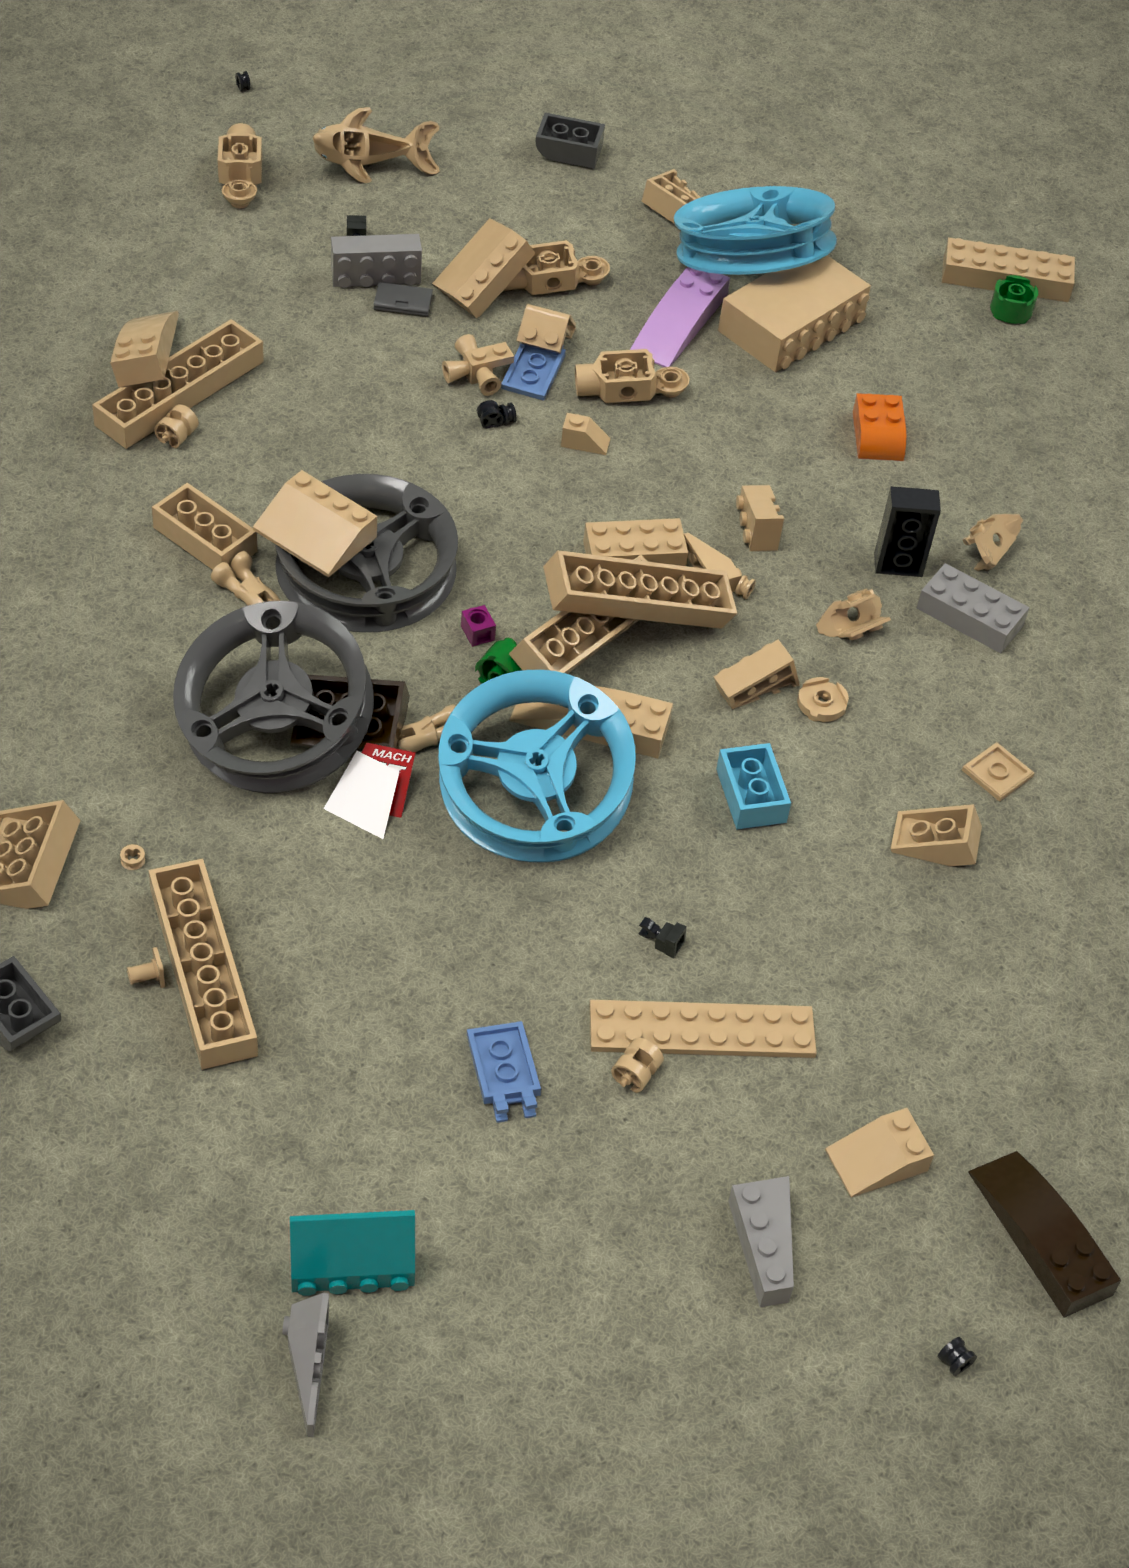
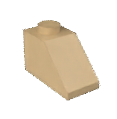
[561,413,610,455]

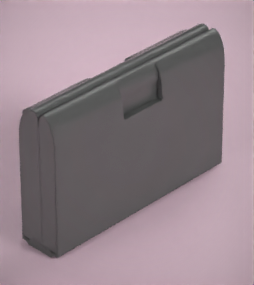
[374,282,433,317]

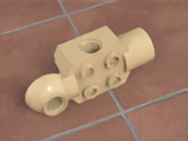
[218,123,262,208]
[504,240,610,295]
[575,349,690,403]

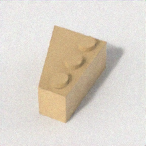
[642,169,701,223]
[736,485,784,551]
[714,639,800,709]

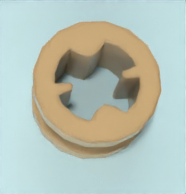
[735,575,756,600]
[120,844,145,870]

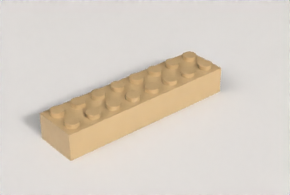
[92,319,264,449]
[543,550,737,629]
[509,554,648,674]
[149,859,258,1070]

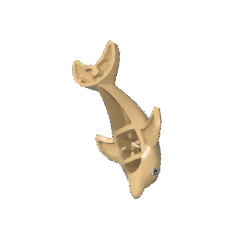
[313,107,440,183]

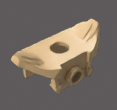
[962,514,1023,571]
[816,589,891,640]

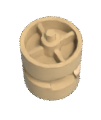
[154,404,199,448]
[611,1038,664,1093]

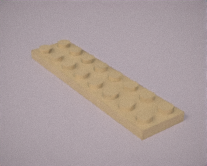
[590,1000,816,1058]

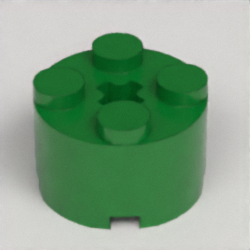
[990,275,1038,324]
[475,637,522,684]

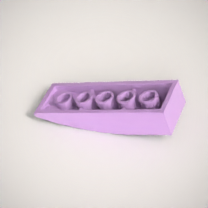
[630,267,730,367]

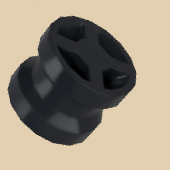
[476,400,503,429]
[937,1337,977,1376]

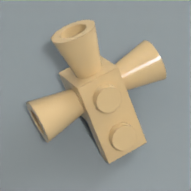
[442,334,514,396]

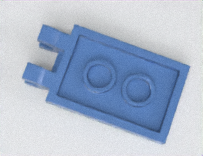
[501,343,566,401]
[467,1021,541,1123]

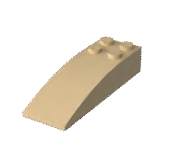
[110,311,179,387]
[510,686,673,759]

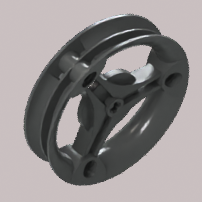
[275,474,458,632]
[173,601,374,794]

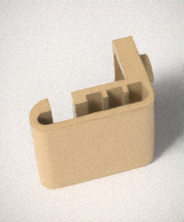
[516,304,576,354]

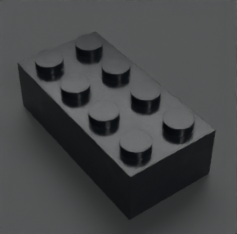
[874,486,941,577]

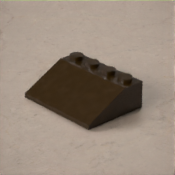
[290,674,410,751]

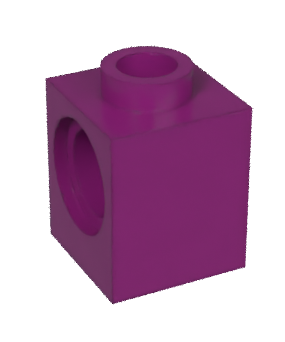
[461,605,496,647]

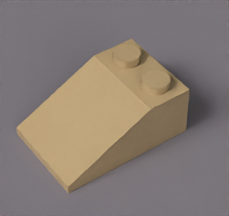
[891,804,982,866]
[825,1108,934,1197]

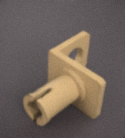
[127,947,165,988]

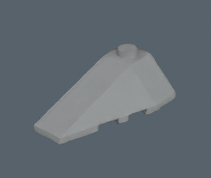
[282,1293,329,1437]

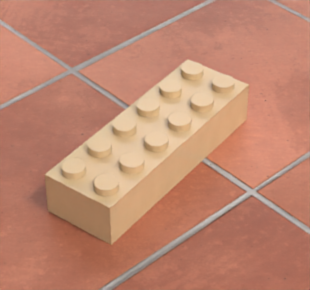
[942,237,1075,302]

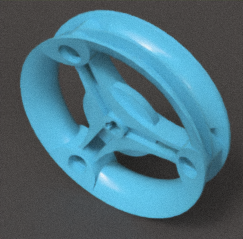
[674,186,837,275]
[439,670,636,862]

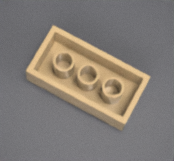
[152,483,257,570]
[583,518,688,566]

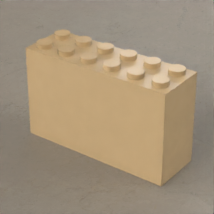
[718,255,871,372]

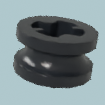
[235,71,251,91]
[499,402,517,425]

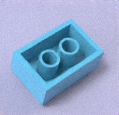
[716,743,791,830]

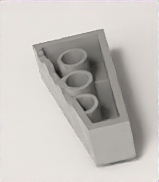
[728,1176,794,1307]

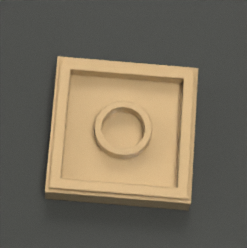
[962,742,1034,802]

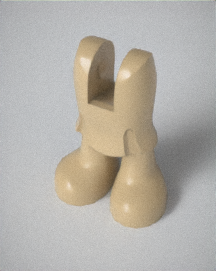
[211,551,281,606]
[396,704,456,752]

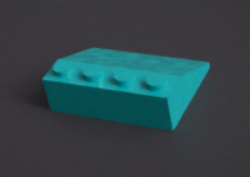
[290,1210,415,1296]

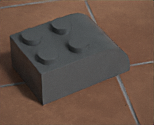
[535,113,605,169]
[0,956,61,1051]

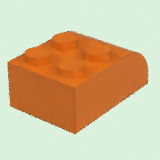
[853,393,906,461]

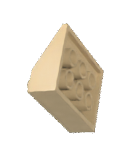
[432,218,535,318]
[253,470,377,578]
[0,800,81,909]

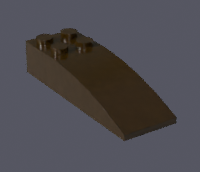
[968,1151,1121,1318]

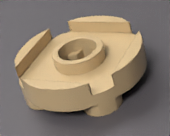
[797,677,849,722]

